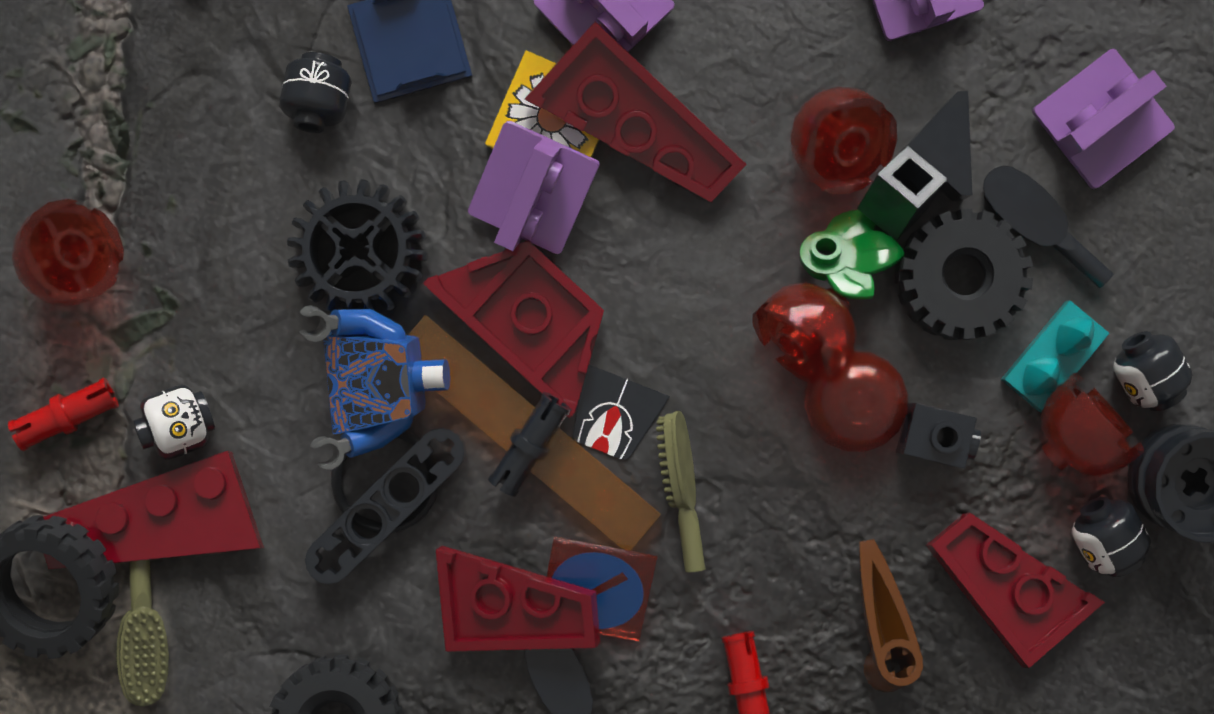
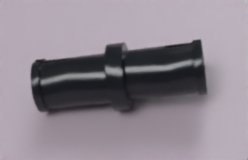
[488,392,572,497]

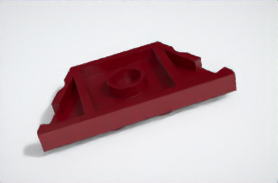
[423,240,604,419]

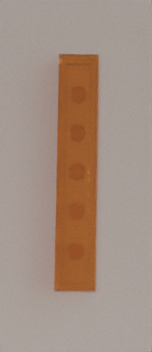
[408,315,661,553]

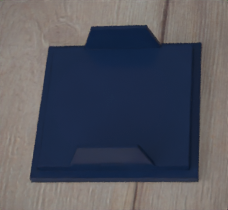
[347,0,472,103]

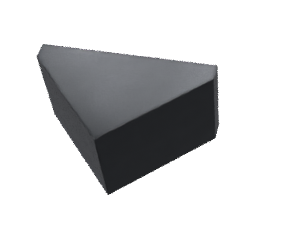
[900,91,973,201]

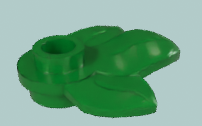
[799,210,904,299]

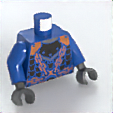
[299,305,451,470]

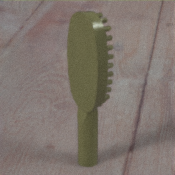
[656,411,705,573]
[116,560,169,707]

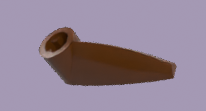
[859,539,923,692]

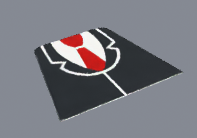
[573,364,670,459]

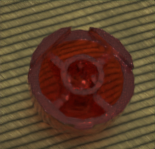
[790,86,898,194]
[12,199,124,307]
[752,283,857,386]
[805,350,908,453]
[1041,372,1144,477]

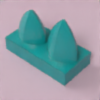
[1000,300,1110,412]

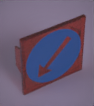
[547,536,657,641]

